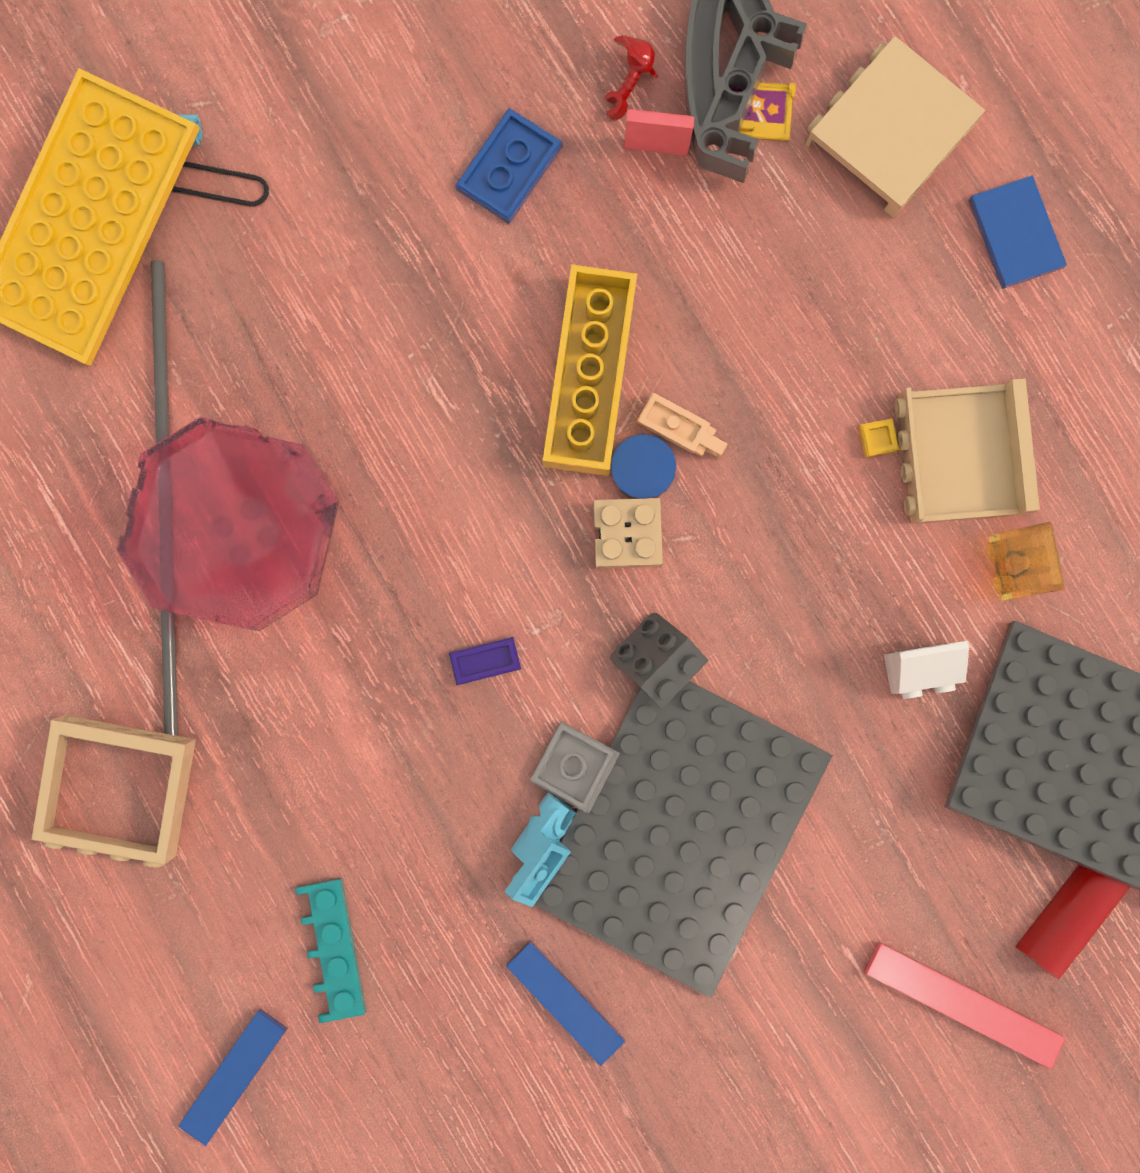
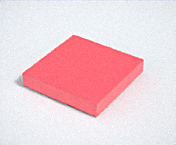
[624,109,695,156]

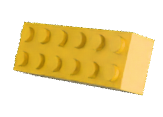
[543,264,637,476]

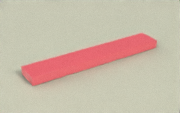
[864,942,1066,1069]

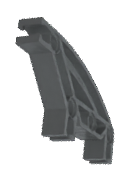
[685,0,807,183]

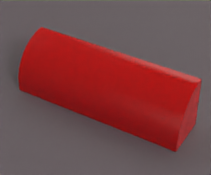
[1015,865,1131,980]

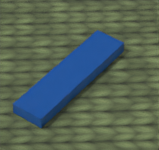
[506,941,625,1066]
[178,1009,288,1146]

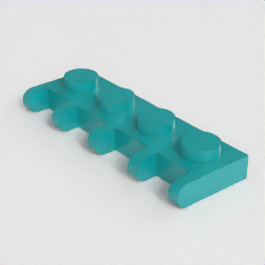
[295,878,367,1023]

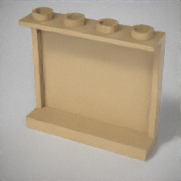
[805,36,985,218]
[895,378,1040,524]

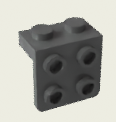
[610,613,709,709]

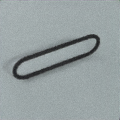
[172,161,269,206]

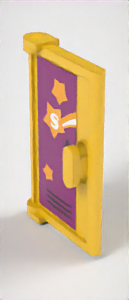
[731,82,796,141]

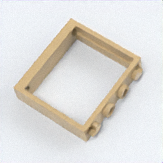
[32,715,196,867]

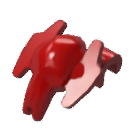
[605,35,658,120]

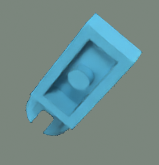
[504,792,576,907]

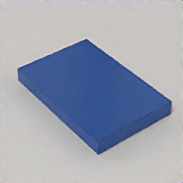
[455,108,563,224]
[969,175,1067,289]

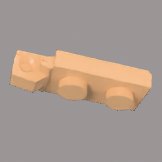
[637,393,728,459]

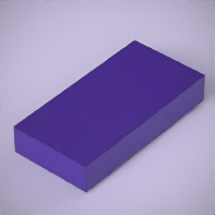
[449,637,521,685]

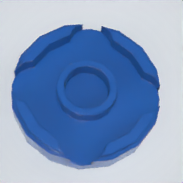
[611,434,677,499]

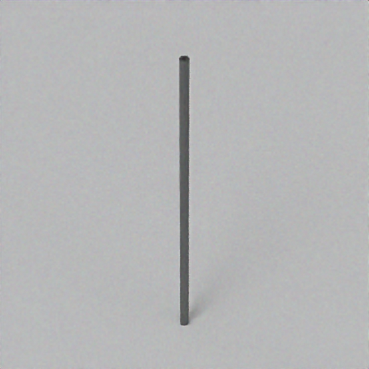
[151,261,178,736]

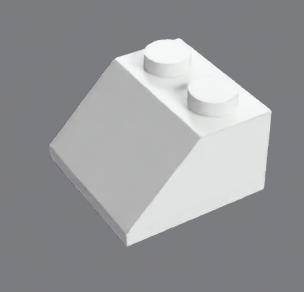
[884,641,969,699]

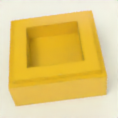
[858,418,900,458]

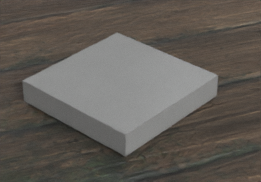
[530,722,620,813]

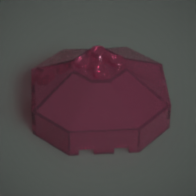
[117,417,339,631]

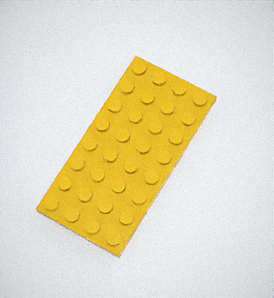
[0,68,200,366]

